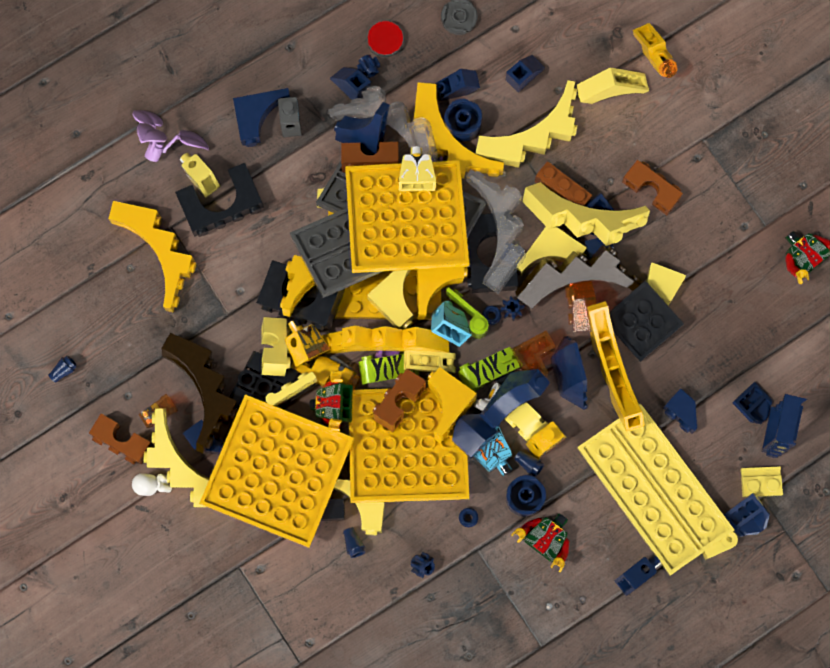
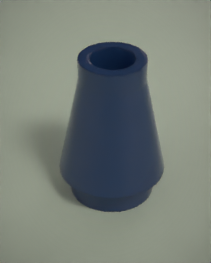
[48,355,77,383]
[514,450,544,477]
[343,527,365,558]

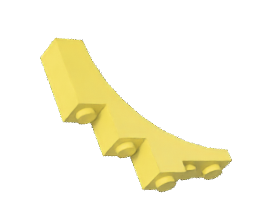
[475,80,578,168]
[522,182,650,246]
[144,408,210,507]

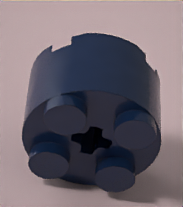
[444,99,482,142]
[506,475,546,517]

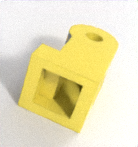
[699,532,738,560]

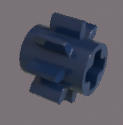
[357,55,380,78]
[500,296,524,321]
[411,552,435,578]

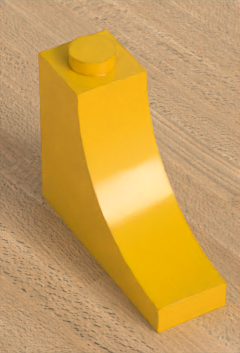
[416,267,467,320]
[427,367,477,444]

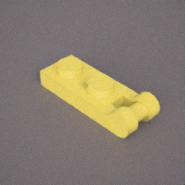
[404,350,456,374]
[266,372,317,407]

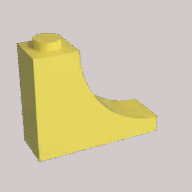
[577,67,649,104]
[517,227,587,276]
[367,270,413,329]
[334,479,385,536]

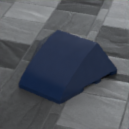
[550,336,587,410]

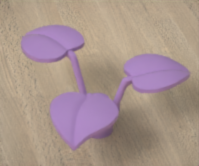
[132,110,209,162]

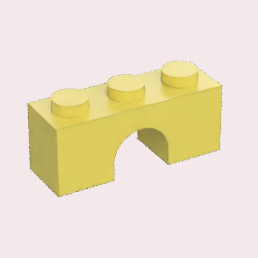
[261,317,291,376]

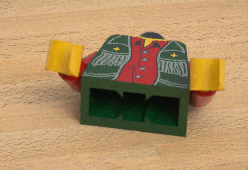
[785,231,830,284]
[309,371,353,432]
[511,513,570,572]

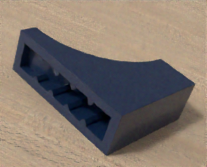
[233,88,290,147]
[334,102,390,155]
[480,369,550,428]

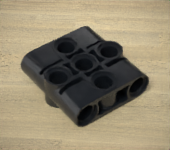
[229,351,301,410]

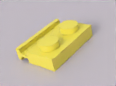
[740,467,783,497]

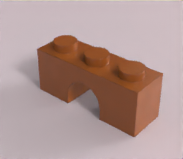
[341,142,399,172]
[622,160,683,216]
[535,161,592,206]
[373,369,426,433]
[89,414,153,465]

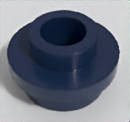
[482,306,501,325]
[459,508,478,528]

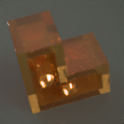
[565,280,596,332]
[512,330,556,377]

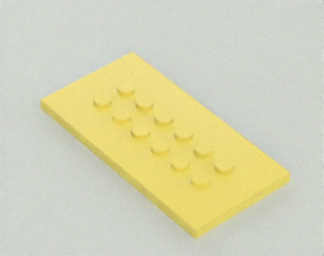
[577,403,734,576]

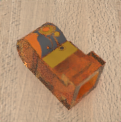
[139,394,179,428]

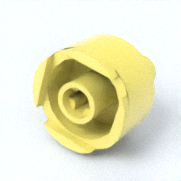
[504,402,548,442]

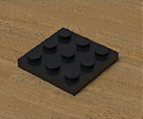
[609,280,684,362]

